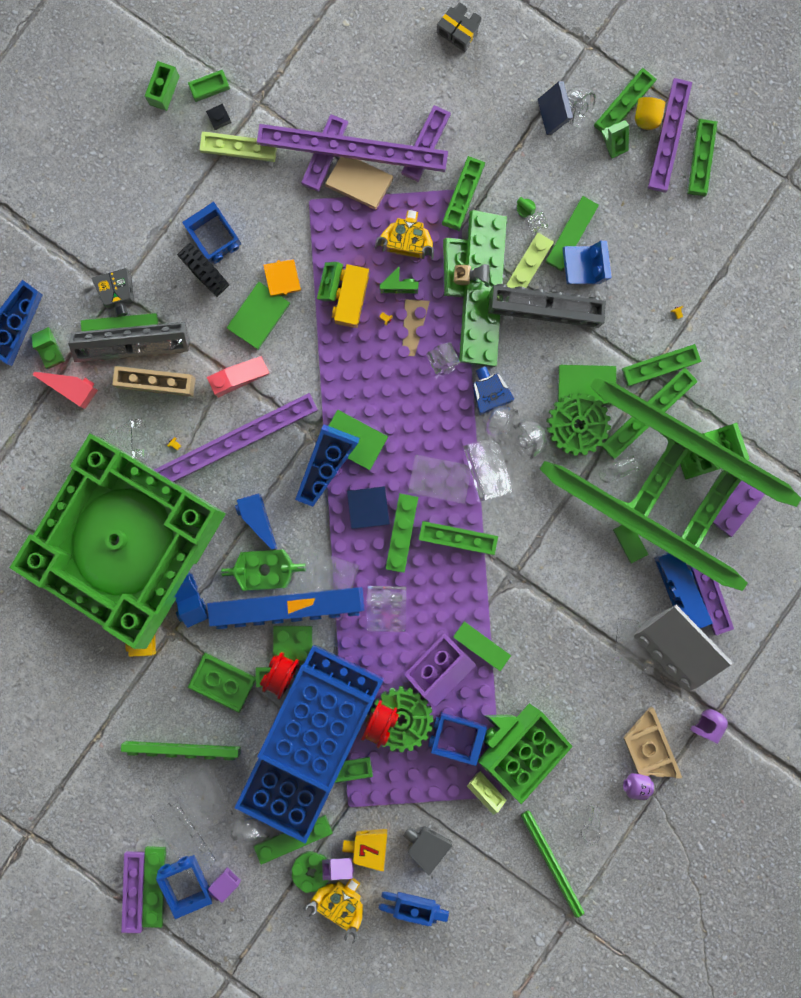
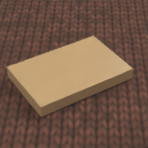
[325,157,393,210]
[403,299,430,356]

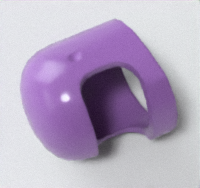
[690,709,728,744]

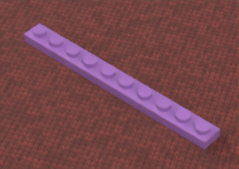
[257,124,448,172]
[154,393,318,482]

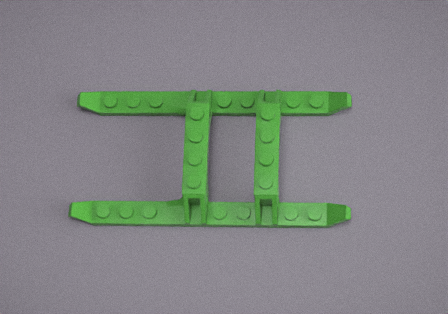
[540,378,801,591]

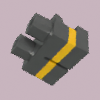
[436,3,482,52]

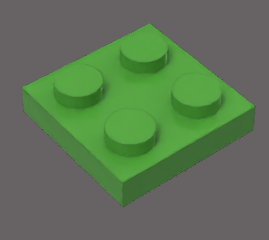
[273,626,313,665]

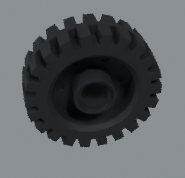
[177,243,229,297]

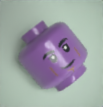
[623,773,654,800]

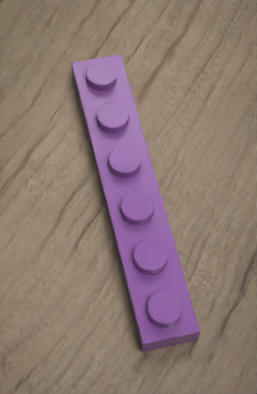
[647,78,692,193]

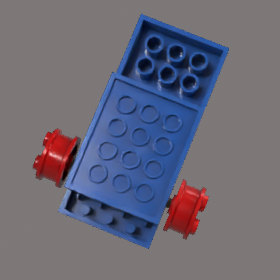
[235,645,399,844]

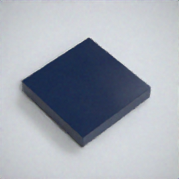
[537,81,573,135]
[347,486,390,529]

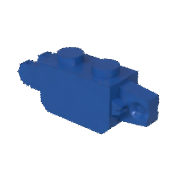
[378,892,449,926]

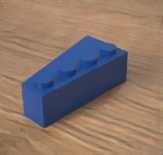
[295,424,360,507]

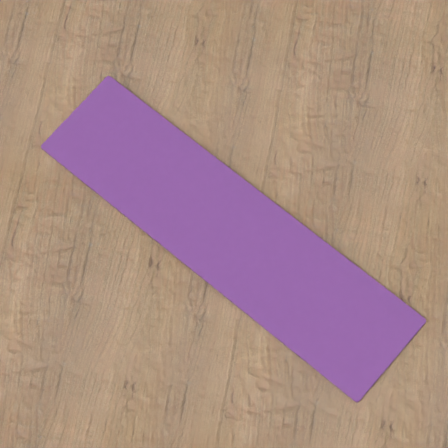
[309,190,502,807]

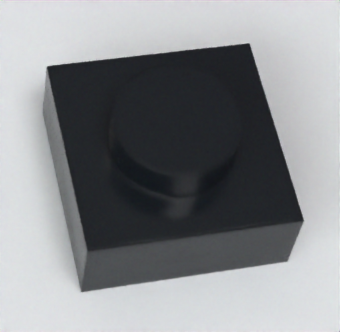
[206,103,232,130]

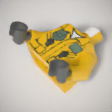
[374,210,434,259]
[303,878,363,944]

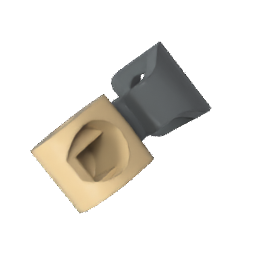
[453,264,490,287]

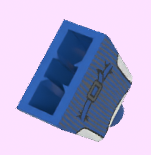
[473,366,514,415]

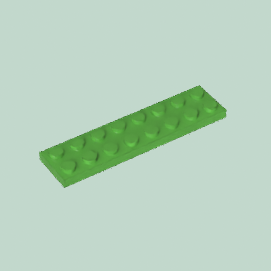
[459,210,507,367]

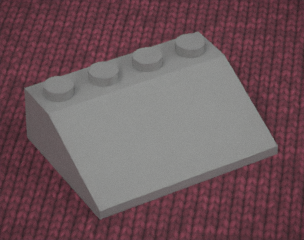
[633,605,733,692]

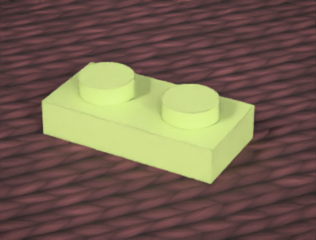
[467,771,506,815]

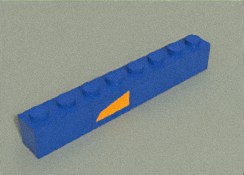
[207,587,365,629]

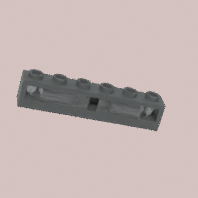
[488,284,606,328]
[68,322,190,362]

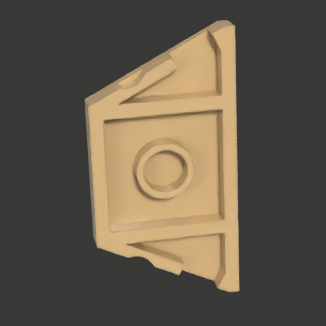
[623,707,682,779]

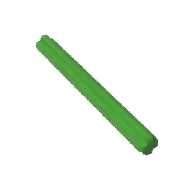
[521,810,584,918]

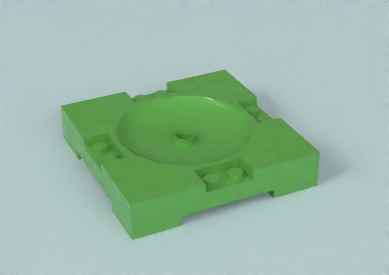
[9,433,226,649]

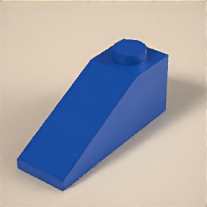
[235,493,277,550]

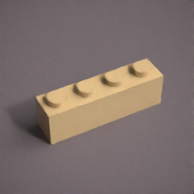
[112,366,196,397]

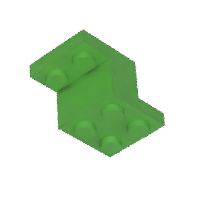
[680,423,750,480]

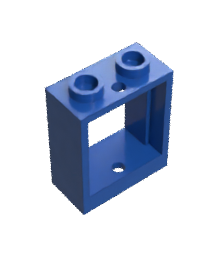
[182,202,241,264]
[428,712,487,766]
[156,855,212,919]

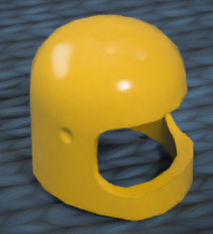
[635,97,666,130]

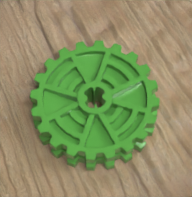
[546,393,611,456]
[371,686,433,752]

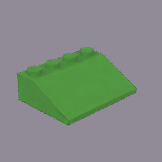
[478,703,573,804]

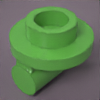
[517,197,536,218]

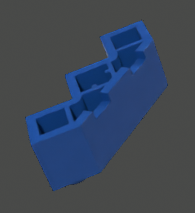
[174,572,209,628]

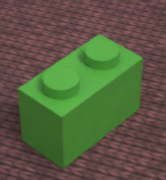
[145,61,180,111]

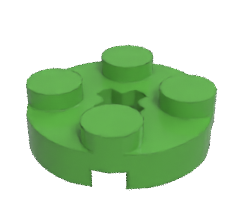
[292,851,329,893]

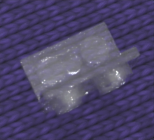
[367,586,406,632]

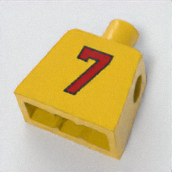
[342,829,387,871]

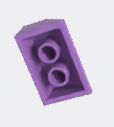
[404,633,476,707]

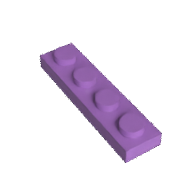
[401,105,451,182]
[301,114,348,192]
[690,566,734,635]
[121,851,145,933]

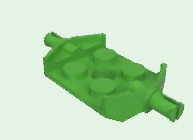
[221,549,306,591]

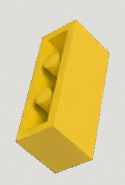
[332,264,370,329]

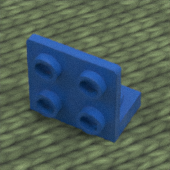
[563,240,612,285]

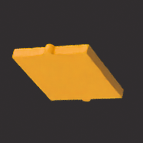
[263,259,301,297]

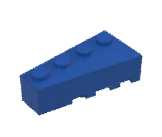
[0,280,43,366]
[654,553,713,628]

